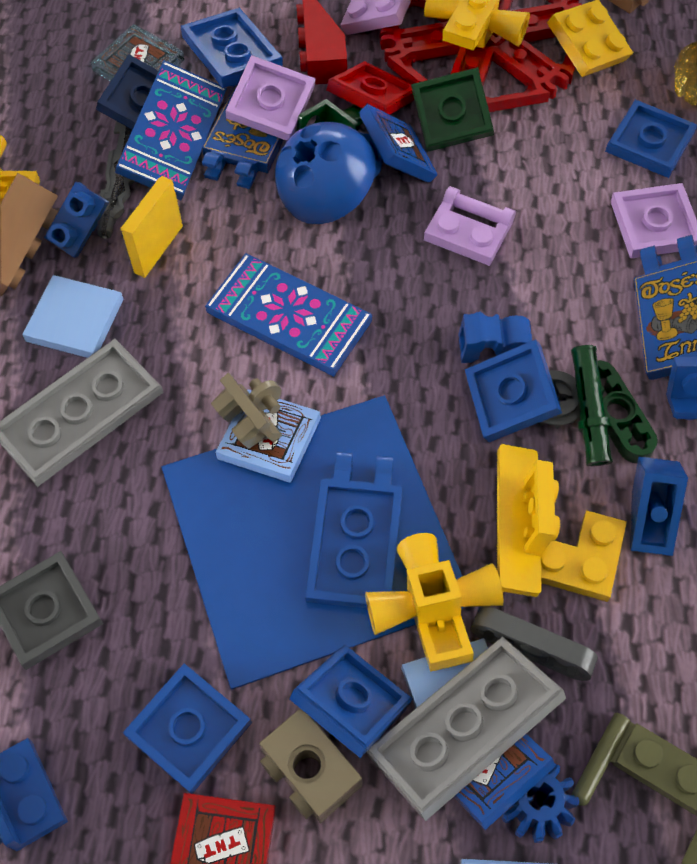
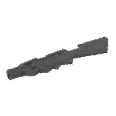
[97,121,134,239]

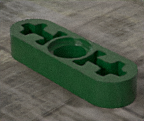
[597,360,658,463]

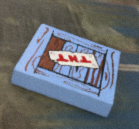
[216,389,321,483]

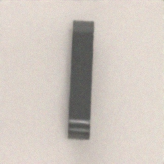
[470,606,598,681]

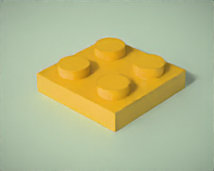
[547,0,633,77]

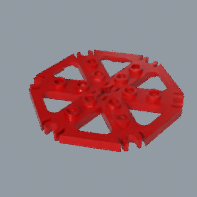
[380,0,582,112]

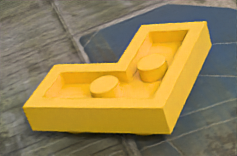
[541,510,627,602]

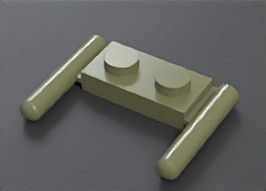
[571,713,697,864]

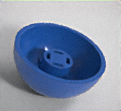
[275,121,376,224]

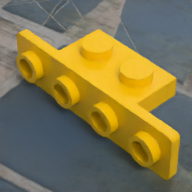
[497,444,560,597]

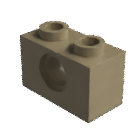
[259,709,362,824]

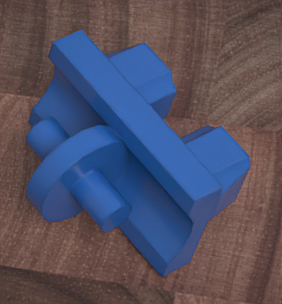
[44,182,109,258]

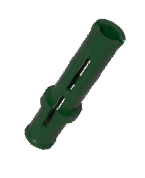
[571,345,613,467]

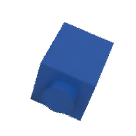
[630,457,688,556]

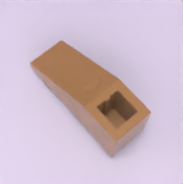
[0,173,58,296]

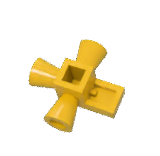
[424,0,530,51]
[365,533,504,672]

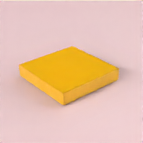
[121,176,183,278]

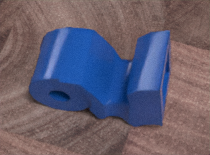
[458,312,532,363]

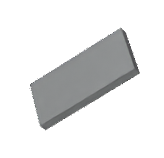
[0,339,164,487]
[367,636,566,821]

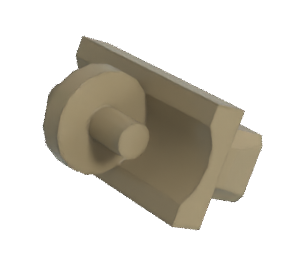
[211,372,282,449]

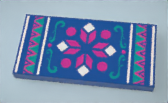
[115,60,227,201]
[205,253,372,377]

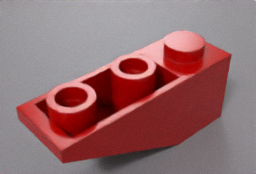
[296,0,347,85]

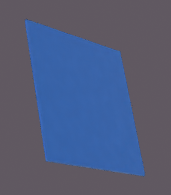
[161,395,466,690]

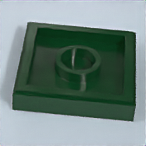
[411,67,494,152]

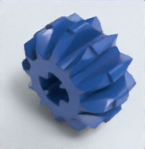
[502,764,579,843]

